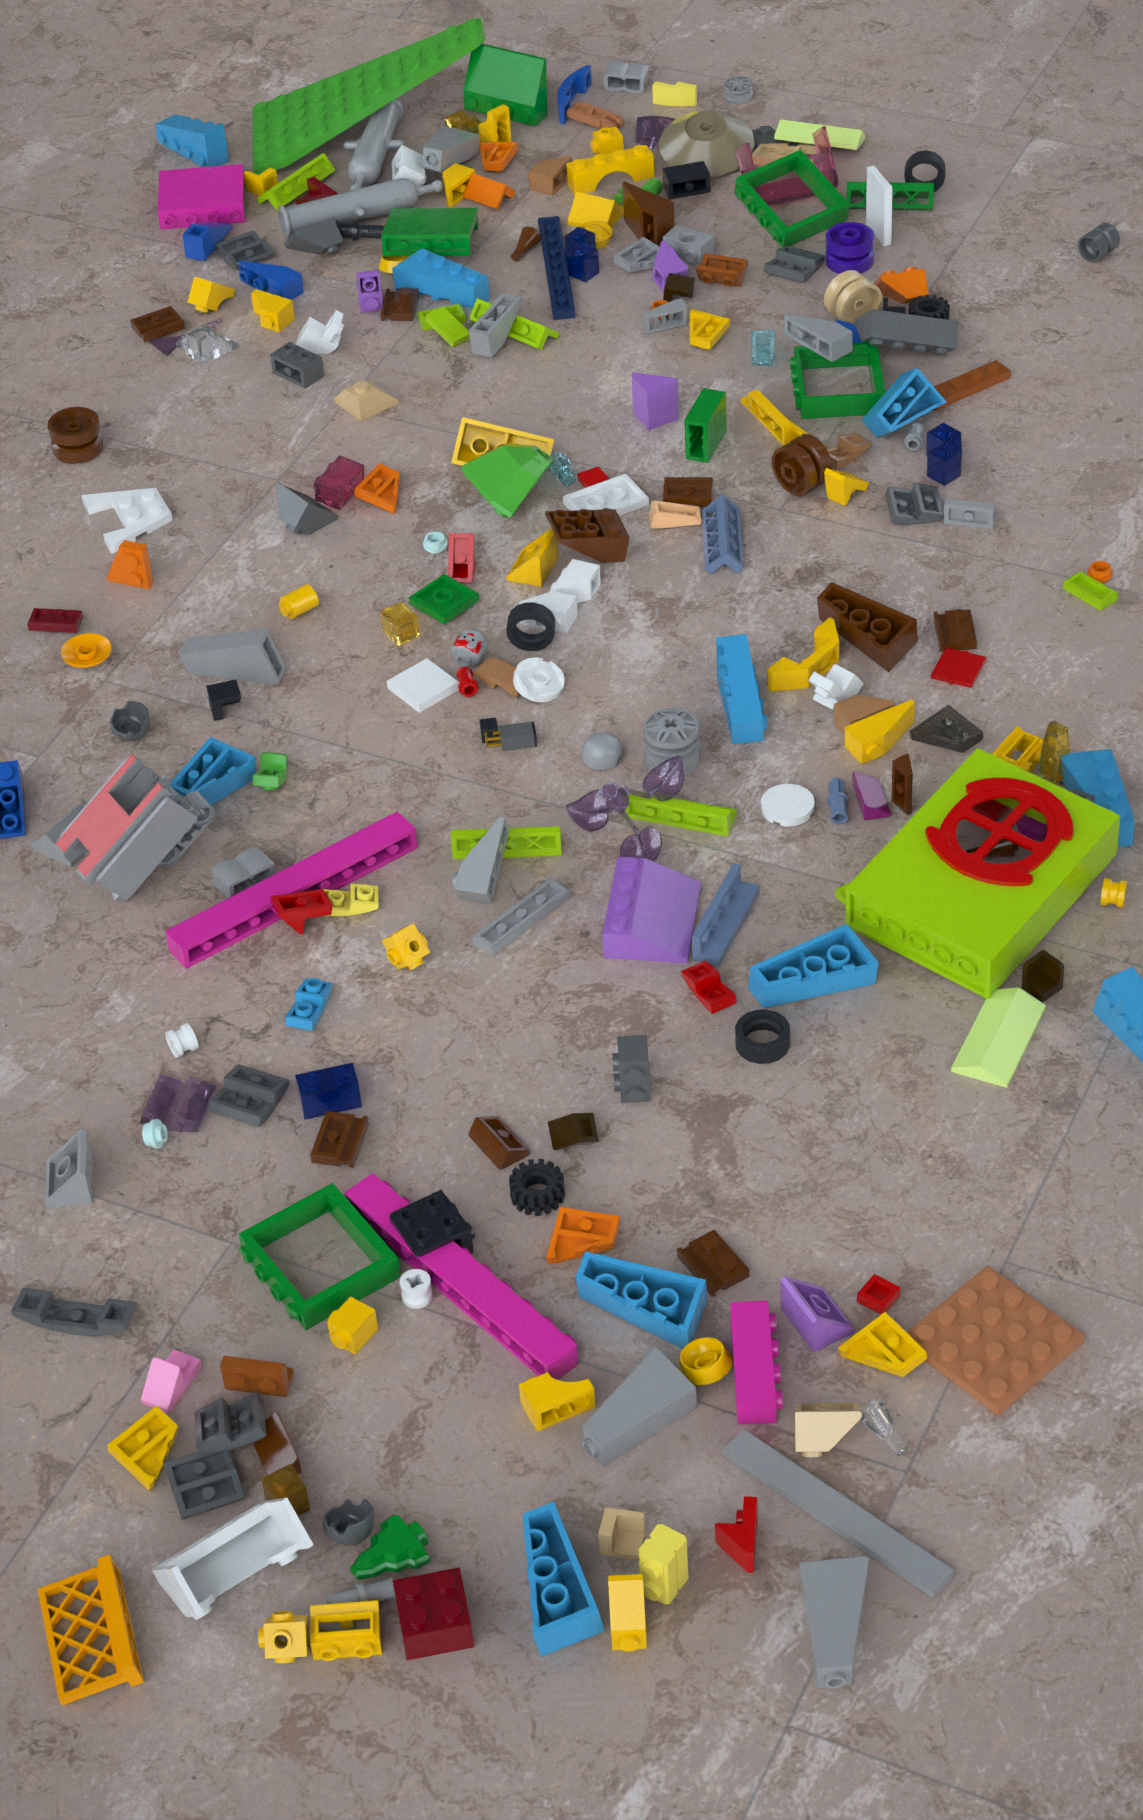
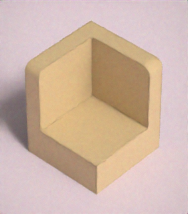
[598,1507,646,1560]

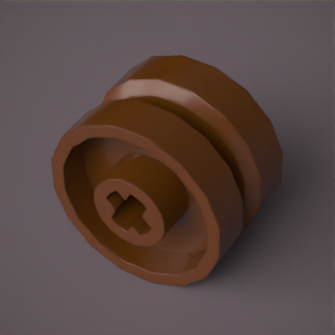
[48,407,103,464]
[772,434,833,496]

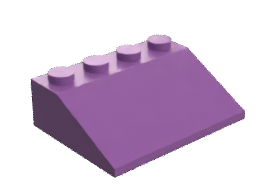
[602,857,701,964]

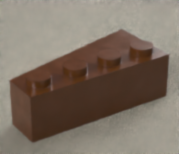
[817,582,918,672]

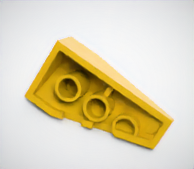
[451,417,554,466]

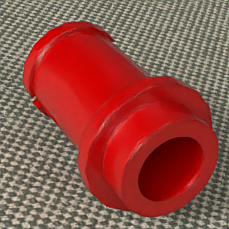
[456,667,479,697]

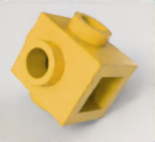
[381,923,430,970]
[258,1610,310,1663]

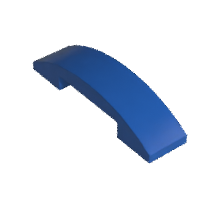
[557,65,592,124]

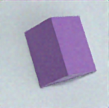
[631,372,679,430]
[780,1276,856,1352]

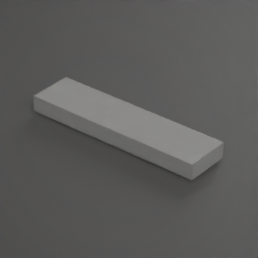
[472,878,571,956]

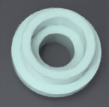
[423,532,448,554]
[142,1119,168,1149]

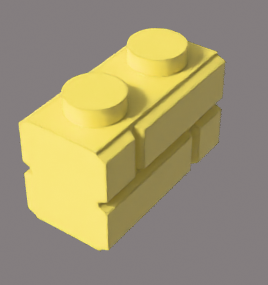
[638,1524,689,1605]

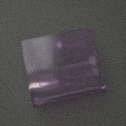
[634,116,675,149]
[140,1074,217,1132]

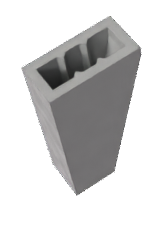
[422,126,480,172]
[179,629,286,685]
[582,1347,697,1467]
[799,1556,869,1689]

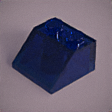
[293,1062,362,1120]

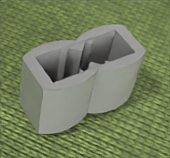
[604,61,649,93]
[211,847,276,898]

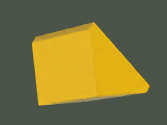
[567,191,624,227]
[505,528,559,587]

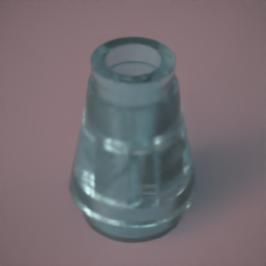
[548,452,576,486]

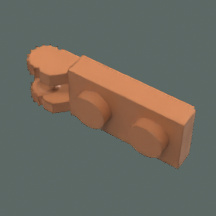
[567,101,625,128]

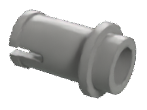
[904,423,924,451]

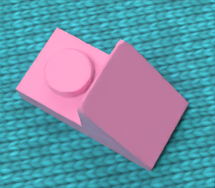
[141,1349,202,1414]

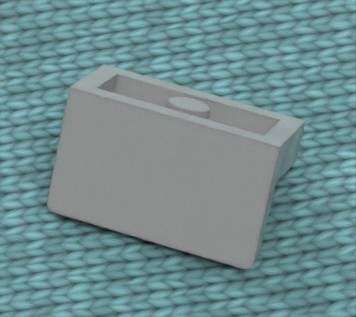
[944,498,997,529]

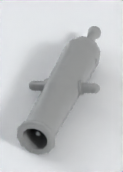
[344,99,405,191]
[278,178,444,238]

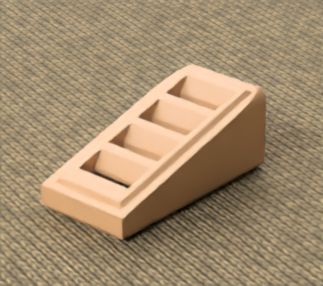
[649,500,702,529]

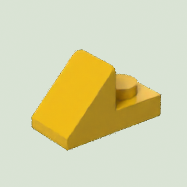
[824,468,869,506]

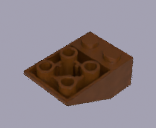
[622,181,675,247]
[545,508,630,562]

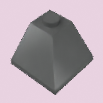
[284,217,344,255]
[276,483,339,535]

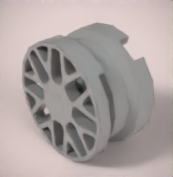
[724,76,753,104]

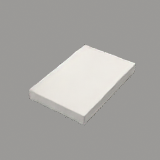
[866,166,892,246]
[563,474,649,516]

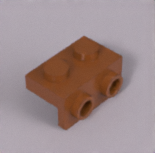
[696,253,748,287]
[220,1356,294,1397]

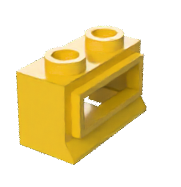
[992,726,1047,773]
[310,1600,382,1661]

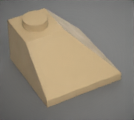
[334,380,399,422]
[794,1402,861,1457]

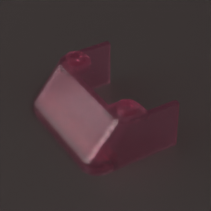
[736,126,838,206]

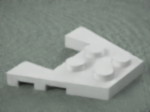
[82,488,173,554]

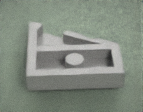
[613,237,659,273]

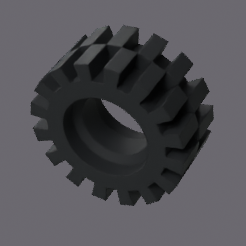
[908,295,950,320]
[509,1159,565,1216]

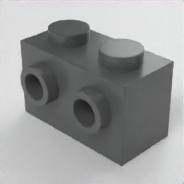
[270,342,324,389]
[612,1035,651,1103]

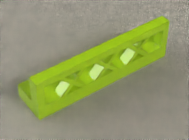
[256,153,336,211]
[469,298,560,350]
[623,790,737,837]
[450,826,562,860]

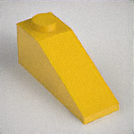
[845,699,915,764]

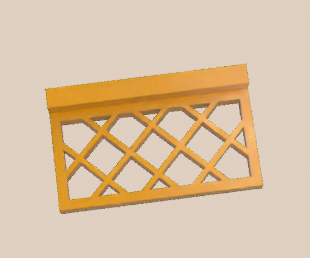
[37,1554,144,1706]

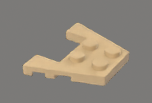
[751,143,827,167]

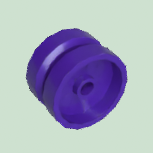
[826,222,874,274]

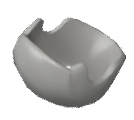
[582,732,623,770]

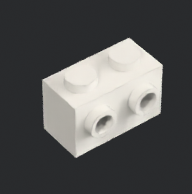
[392,145,427,186]

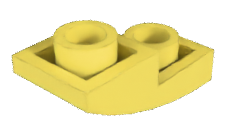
[652,81,697,107]
[323,884,379,916]

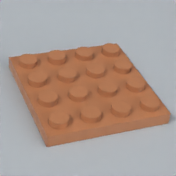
[907,1265,1085,1416]

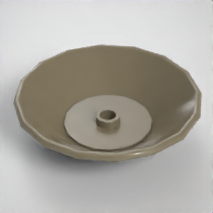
[658,110,755,178]

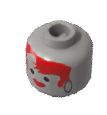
[450,628,488,667]

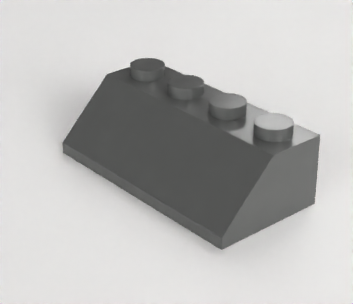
[854,309,958,356]

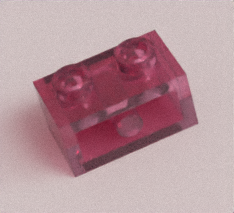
[313,455,364,510]

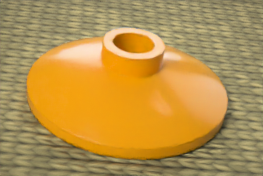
[61,633,112,668]

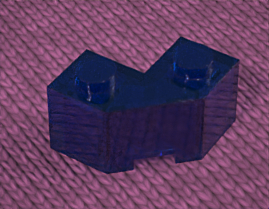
[564,227,600,283]
[926,422,962,486]

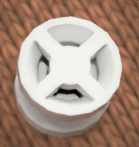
[165,1023,199,1058]
[399,1269,433,1309]

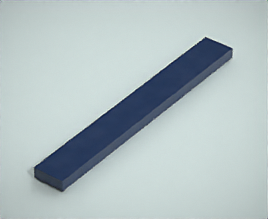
[538,216,575,320]

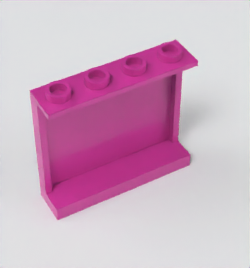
[157,164,245,230]

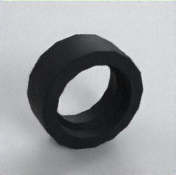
[904,150,946,192]
[506,602,555,651]
[735,1009,790,1064]

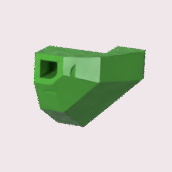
[461,443,555,518]

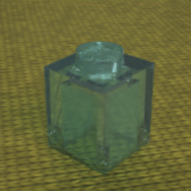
[751,330,775,366]

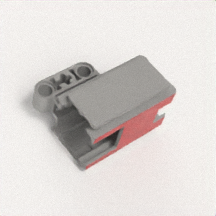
[55,754,215,903]

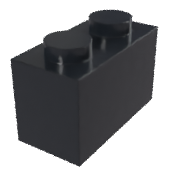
[662,161,711,200]

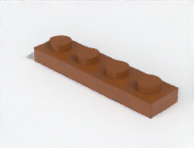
[933,360,1011,410]

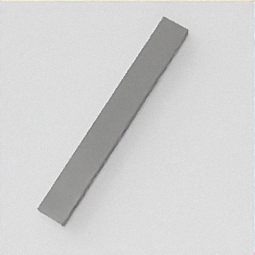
[723,1429,955,1599]

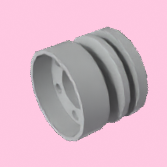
[643,708,700,779]

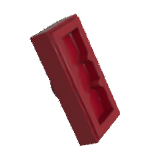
[27,608,83,633]

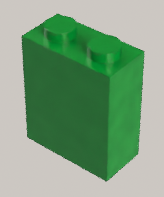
[684,388,727,463]

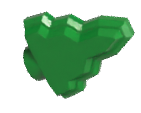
[350,1514,431,1580]

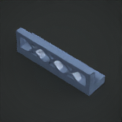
[702,494,744,574]
[692,863,760,967]

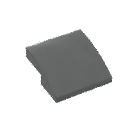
[215,230,274,270]
[764,245,825,283]
[885,483,944,525]
[208,1064,289,1127]
[195,1391,267,1453]
[164,1450,245,1520]

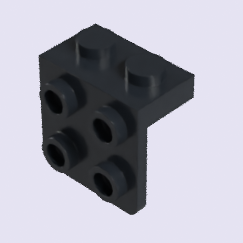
[389,1190,475,1257]

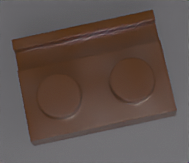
[380,287,419,321]
[130,306,185,342]
[663,477,713,507]
[933,609,977,652]
[310,1111,369,1168]
[677,1230,749,1297]

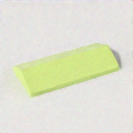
[774,119,866,150]
[951,987,1046,1088]

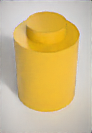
[279,584,319,619]

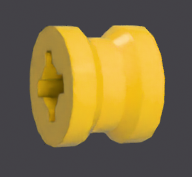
[1100,878,1127,908]

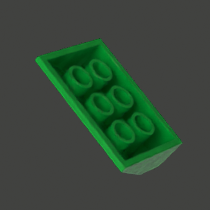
[464,44,547,126]

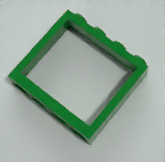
[734,149,850,247]
[790,342,885,419]
[238,1183,401,1331]

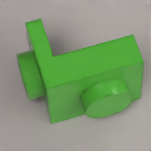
[253,752,287,790]

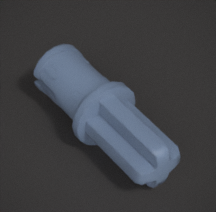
[827,777,849,824]

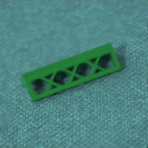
[846,182,934,211]

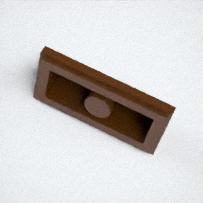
[891,754,913,816]
[468,1116,530,1170]
[252,1412,302,1475]

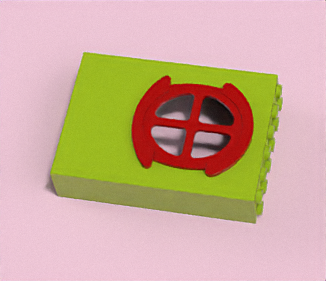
[845,748,1120,999]

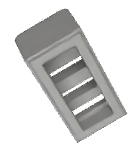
[643,298,688,335]

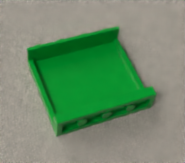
[381,208,478,256]

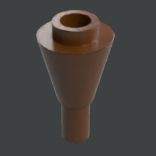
[511,226,541,261]
[966,839,1018,857]

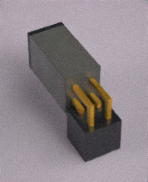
[479,717,537,751]

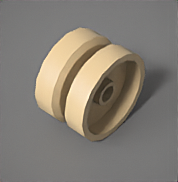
[824,270,883,325]

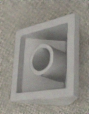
[30,803,85,867]
[45,1128,93,1208]

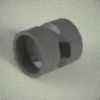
[1078,223,1120,262]

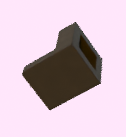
[663,273,695,302]
[1021,949,1064,1003]
[548,1113,599,1150]

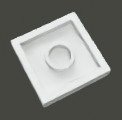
[387,658,459,713]

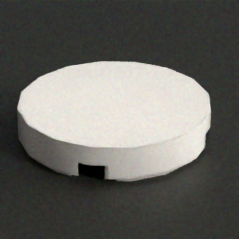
[513,657,565,703]
[761,784,815,827]

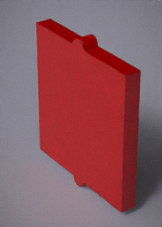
[931,647,986,688]

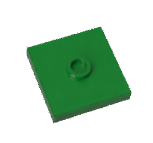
[408,574,480,624]

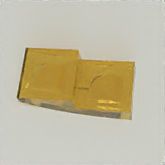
[445,110,482,134]
[1040,721,1070,784]

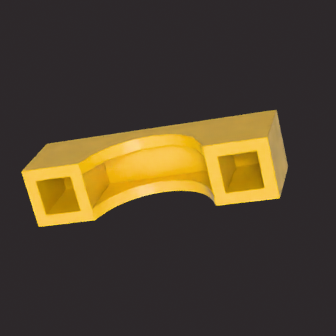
[566,145,655,196]

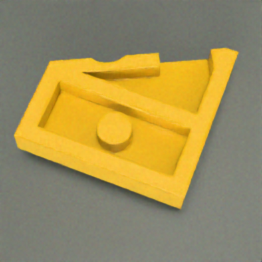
[690,309,730,350]
[838,1312,928,1377]
[107,1405,178,1491]

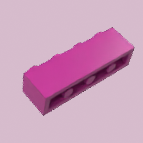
[730,1301,783,1425]

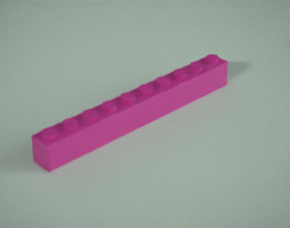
[165,811,418,969]
[344,1173,578,1380]

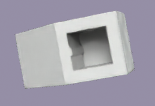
[550,559,601,603]
[519,591,578,633]

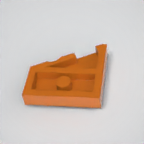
[480,142,519,172]
[354,463,400,514]
[107,540,153,589]
[546,1207,621,1264]

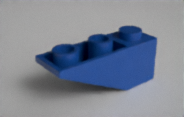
[182,221,233,261]
[238,261,304,300]
[0,760,26,839]

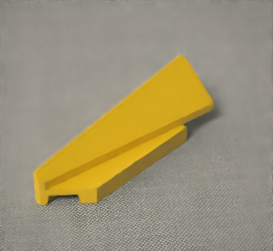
[740,389,827,448]

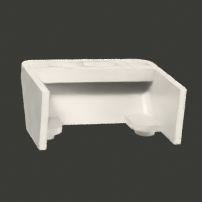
[152,1497,313,1620]

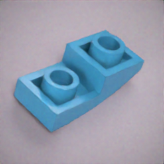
[285,978,333,1031]

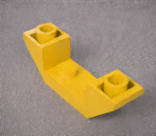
[767,617,839,692]

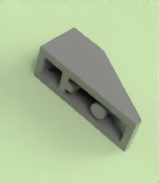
[469,293,523,358]
[784,313,852,362]
[452,817,510,904]

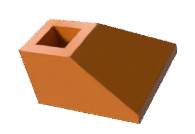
[874,267,929,304]

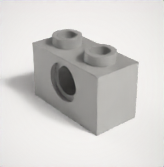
[663,225,715,266]

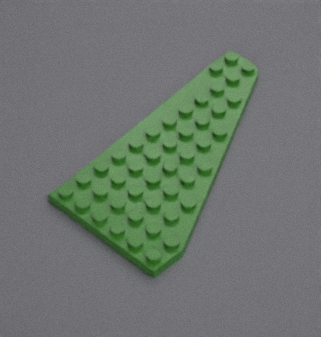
[252,17,485,175]

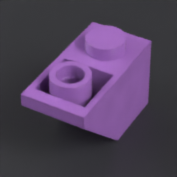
[652,240,689,293]
[356,270,383,313]

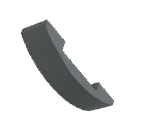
[11,1288,138,1336]

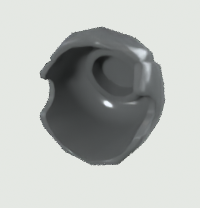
[109,701,150,741]
[323,1499,374,1545]

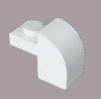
[296,310,344,354]
[808,664,864,710]

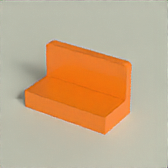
[463,173,516,209]

